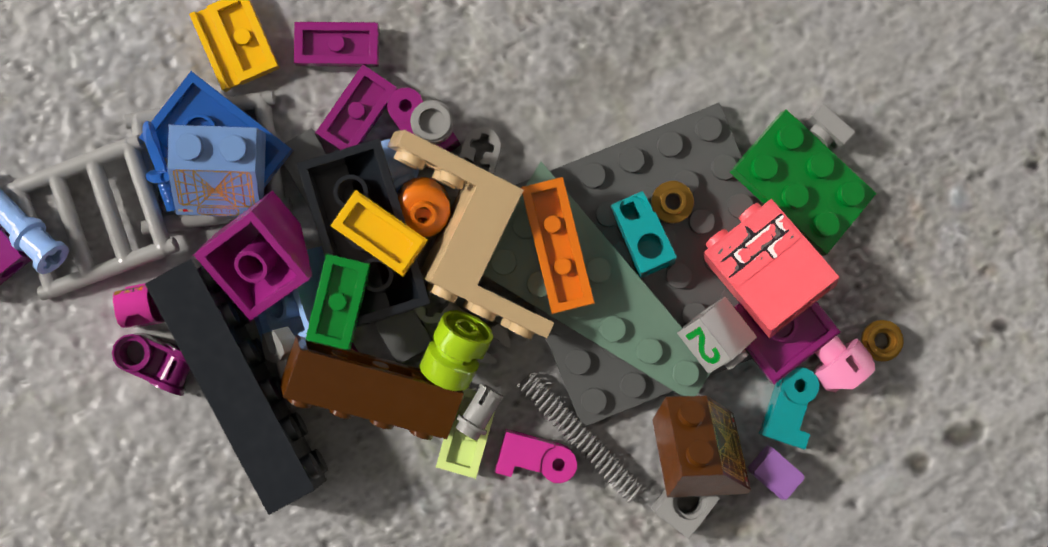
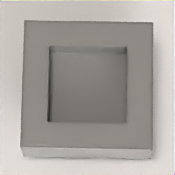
[805,104,855,149]

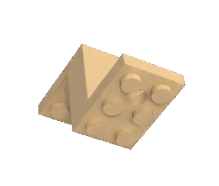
[387,130,554,340]

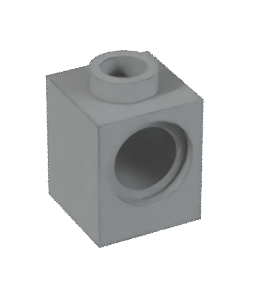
[651,489,720,539]

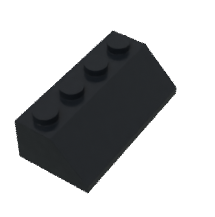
[296,138,431,328]

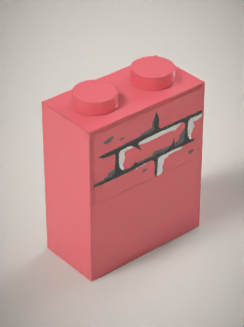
[704,199,839,339]

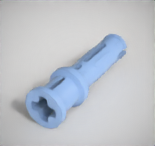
[0,188,69,274]

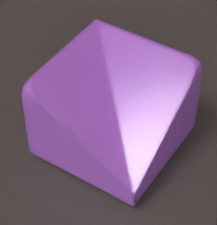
[747,445,805,500]

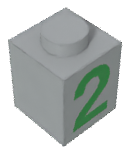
[677,296,757,373]

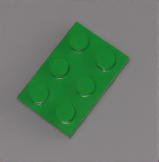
[730,109,877,256]

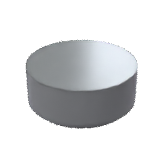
[410,100,454,145]

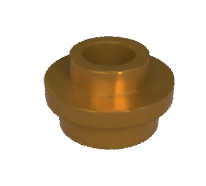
[651,181,694,223]
[861,320,904,362]

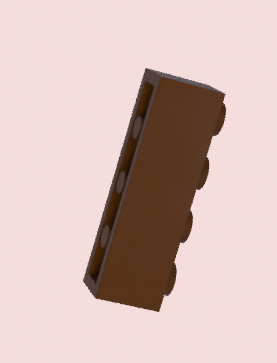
[280,335,464,440]

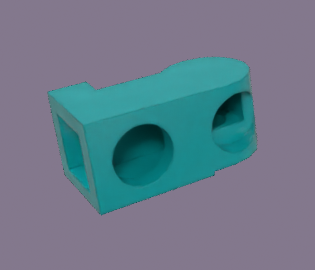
[611,191,677,279]
[759,367,819,450]

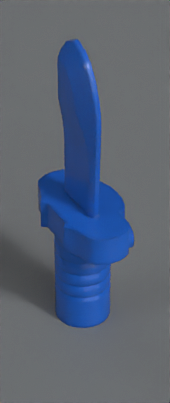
[142,121,175,212]

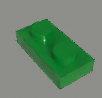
[305,254,371,350]

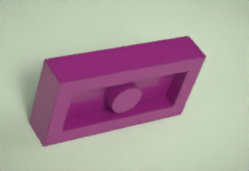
[294,22,380,67]
[315,64,398,150]

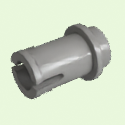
[456,383,504,440]

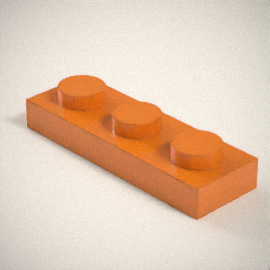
[521,177,594,314]

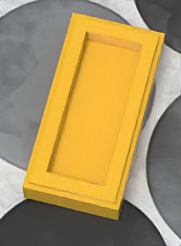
[331,190,428,276]

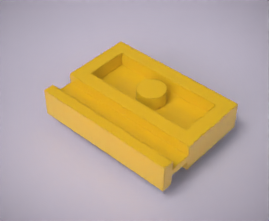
[189,0,280,92]

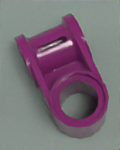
[112,333,190,396]

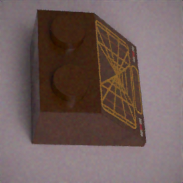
[652,396,751,498]

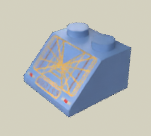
[167,125,266,217]

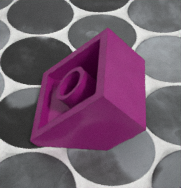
[193,190,313,320]

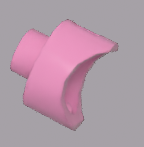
[813,336,876,393]

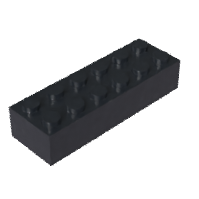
[145,259,328,515]

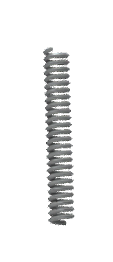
[516,373,645,503]

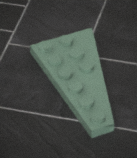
[483,162,711,396]

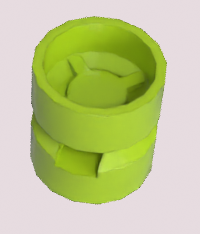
[419,310,493,391]

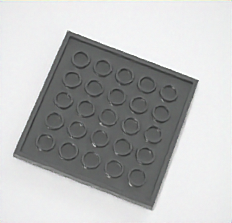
[515,102,762,428]

